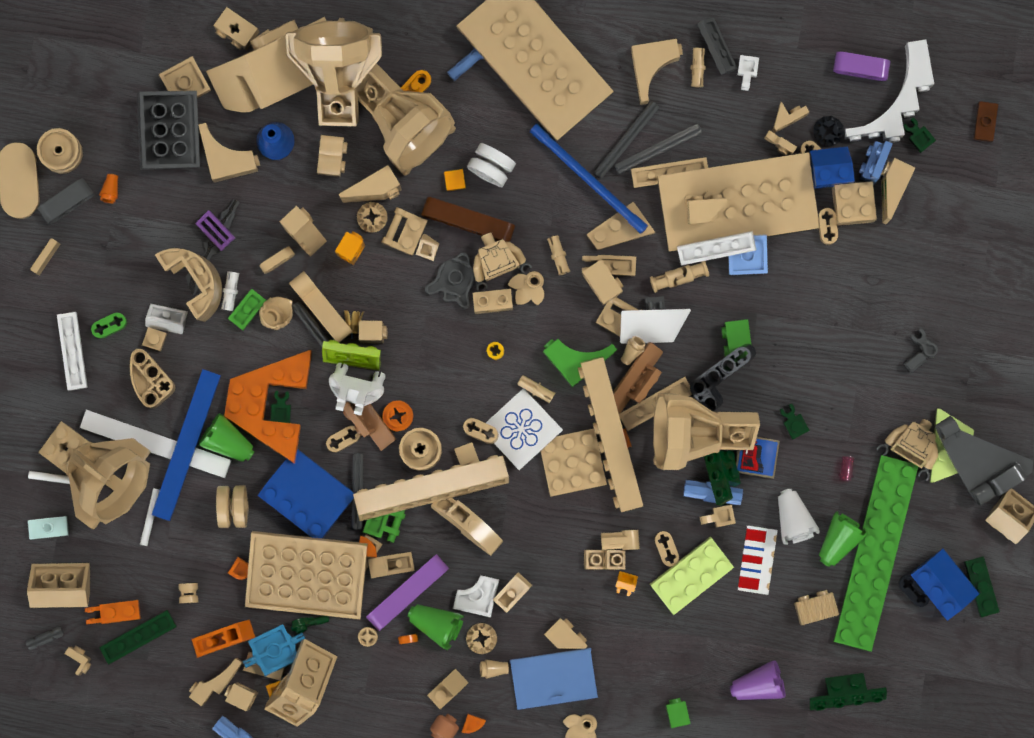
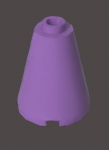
[730,660,786,700]

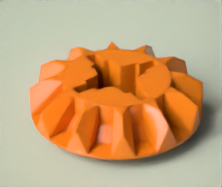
[383,401,413,431]

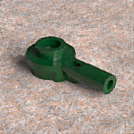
[291,616,329,634]

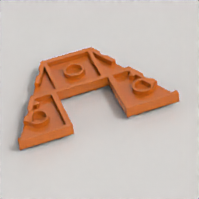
[224,350,312,463]

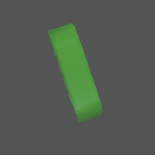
[91,313,127,339]

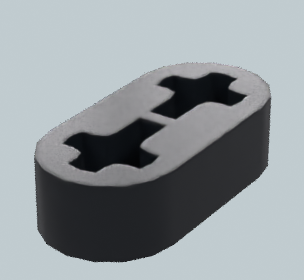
[898,575,930,607]

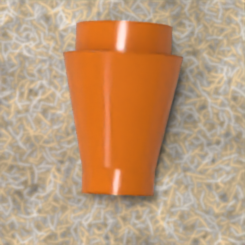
[99,174,118,204]

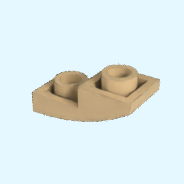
[584,550,625,570]

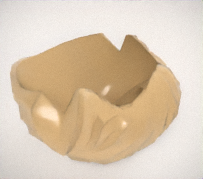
[259,297,293,330]

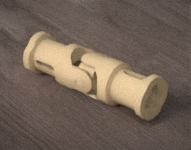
[649,261,709,293]

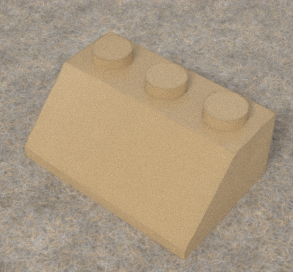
[27,563,90,608]

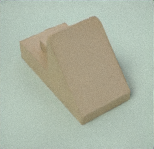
[773,102,809,133]
[493,572,532,613]
[427,669,469,709]

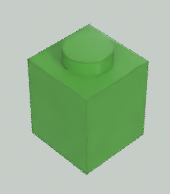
[665,698,690,728]

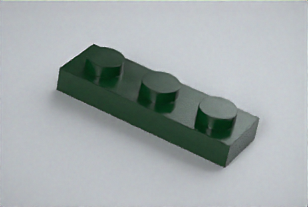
[964,556,1000,617]

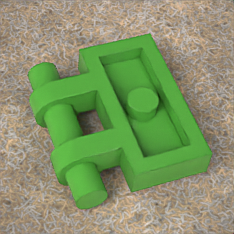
[363,510,406,543]

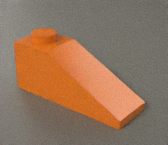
[192,619,255,658]

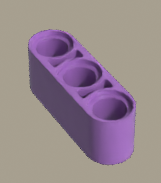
[833,52,890,81]

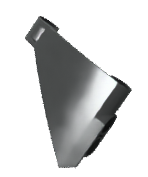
[935,415,1033,506]

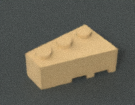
[280,206,327,257]

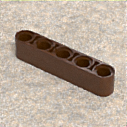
[421,197,515,242]

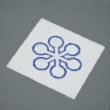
[483,388,563,470]

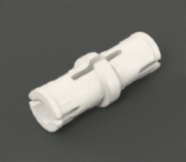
[221,271,239,311]

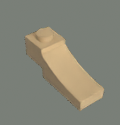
[189,658,243,706]

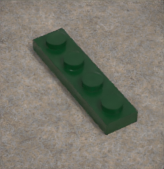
[99,610,177,665]

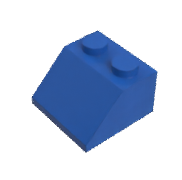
[810,146,855,189]

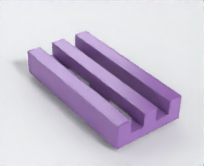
[195,210,235,251]

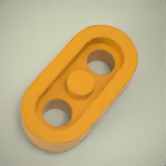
[401,70,431,92]

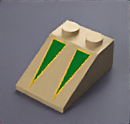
[881,158,915,225]

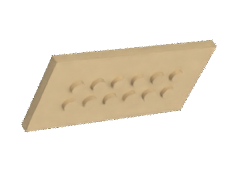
[456,0,614,142]
[657,152,820,252]

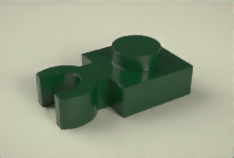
[903,118,936,153]
[271,391,291,423]
[780,404,810,440]

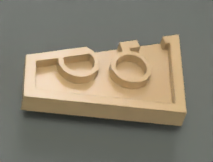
[587,202,655,251]

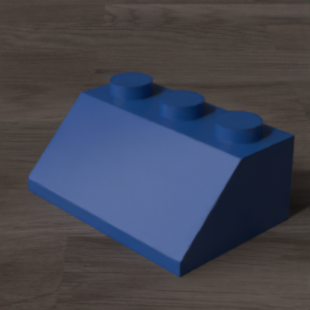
[911,548,980,621]

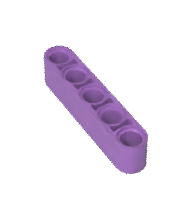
[366,554,449,631]

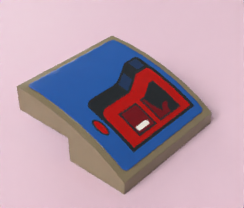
[735,437,780,479]

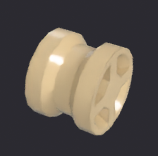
[358,627,378,647]

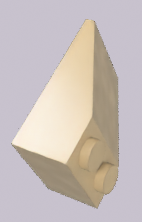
[339,165,402,203]

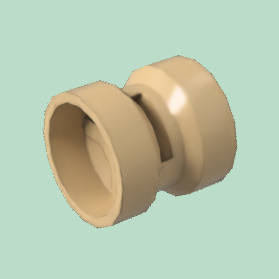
[179,583,199,603]

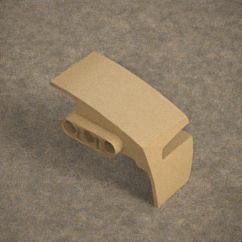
[206,17,326,112]

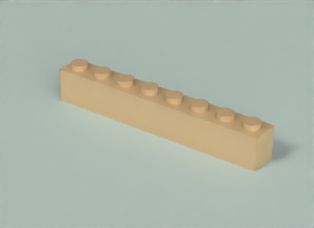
[578,356,643,512]
[353,455,509,521]

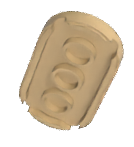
[0,143,40,219]

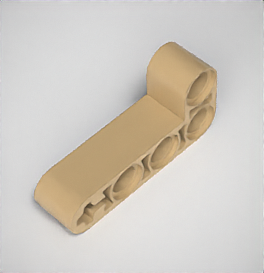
[289,271,353,342]

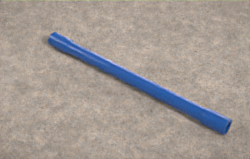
[530,124,648,234]

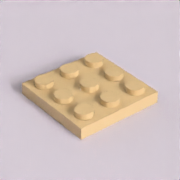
[541,429,607,497]

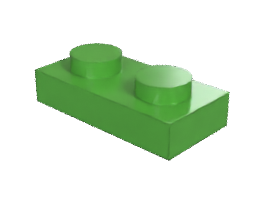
[228,289,266,331]

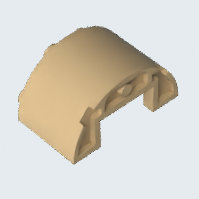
[155,248,222,322]

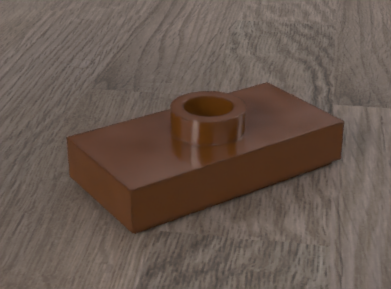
[974,101,998,142]

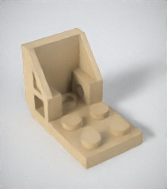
[264,639,337,727]

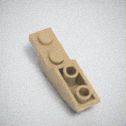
[431,498,503,556]

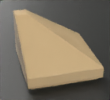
[416,234,439,261]

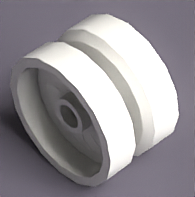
[467,143,516,187]

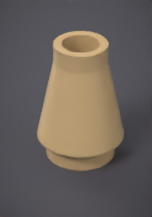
[621,336,645,365]
[480,659,509,679]

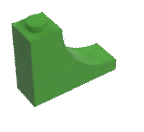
[543,339,617,388]

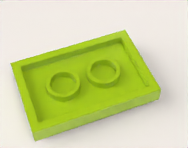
[322,340,381,371]

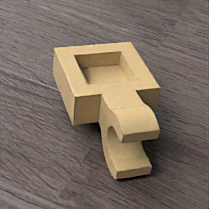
[700,505,736,527]

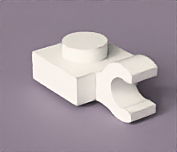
[737,55,759,91]

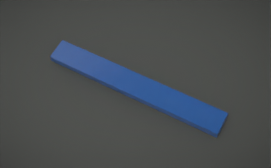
[152,369,221,521]

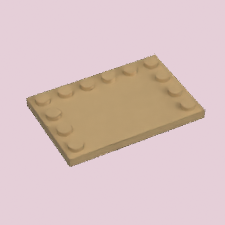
[245,531,368,619]

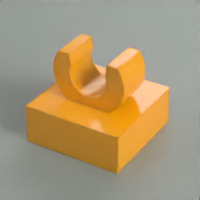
[616,571,638,596]

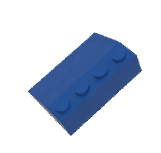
[257,449,355,539]

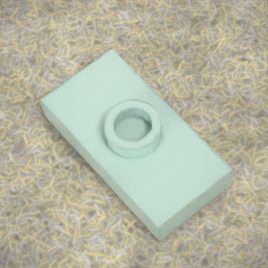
[28,516,69,540]

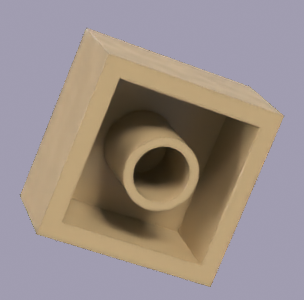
[832,181,877,226]

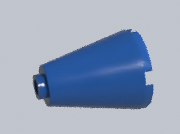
[256,122,294,160]

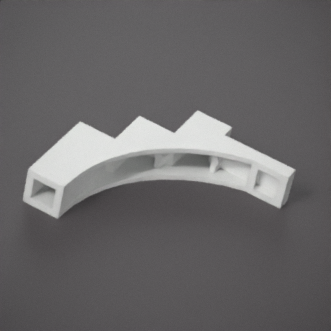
[844,39,934,143]

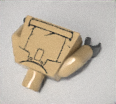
[473,233,532,291]
[877,419,938,481]

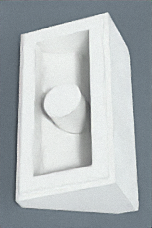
[145,304,188,334]

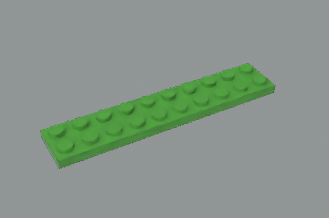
[833,455,918,652]

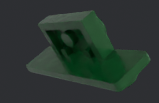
[704,450,741,506]
[809,673,887,711]

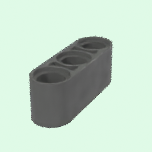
[38,178,94,225]

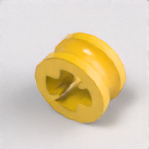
[487,342,504,360]

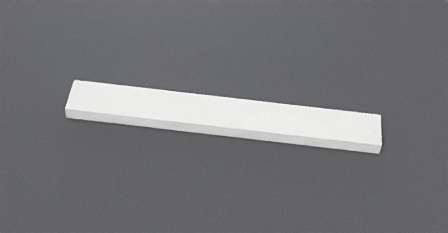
[80,410,232,478]

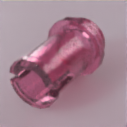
[838,456,855,482]

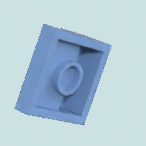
[859,141,893,185]

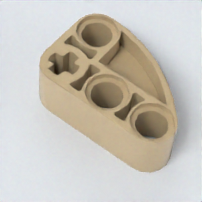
[130,349,175,409]

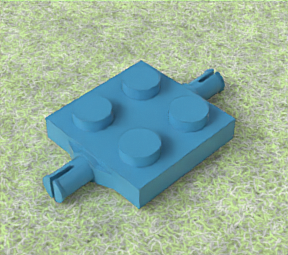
[242,624,305,677]

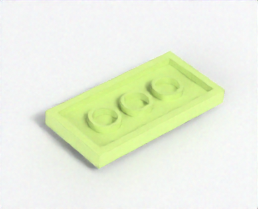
[650,537,734,615]

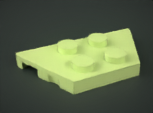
[930,409,974,483]

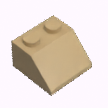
[985,488,1034,544]

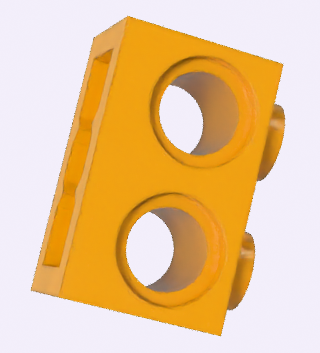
[335,231,365,265]

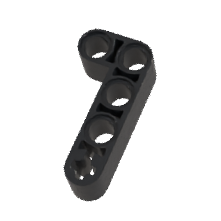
[690,344,756,412]

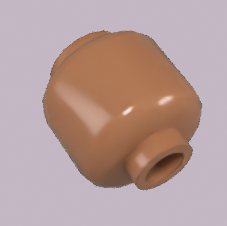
[430,713,459,738]

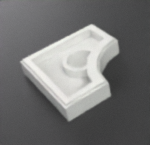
[453,575,499,617]

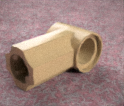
[601,530,640,550]

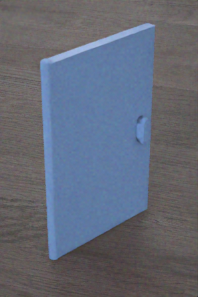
[509,648,598,710]

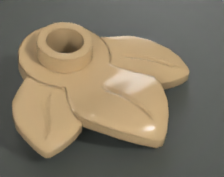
[508,271,544,305]
[563,714,597,738]

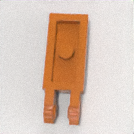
[84,600,141,624]

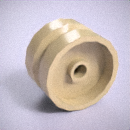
[37,128,83,174]
[399,428,442,471]
[216,485,249,528]

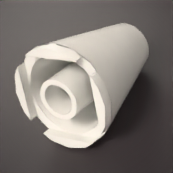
[778,489,820,545]

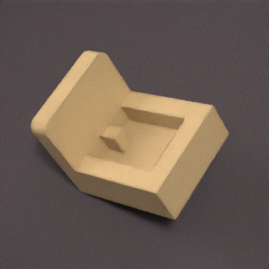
[65,645,91,676]

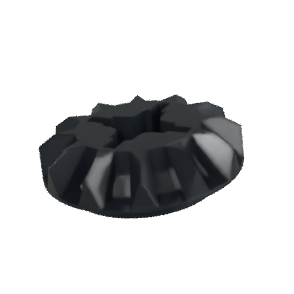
[813,116,844,146]

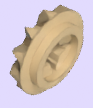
[357,202,387,233]
[466,623,497,654]

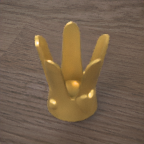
[344,310,364,339]

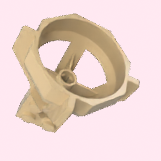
[286,18,382,126]
[357,63,456,176]
[653,393,760,470]
[38,421,150,529]

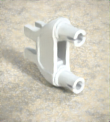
[329,363,385,415]

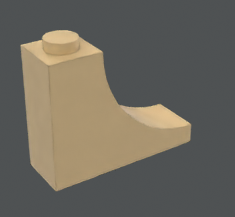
[631,39,683,105]
[199,123,260,182]

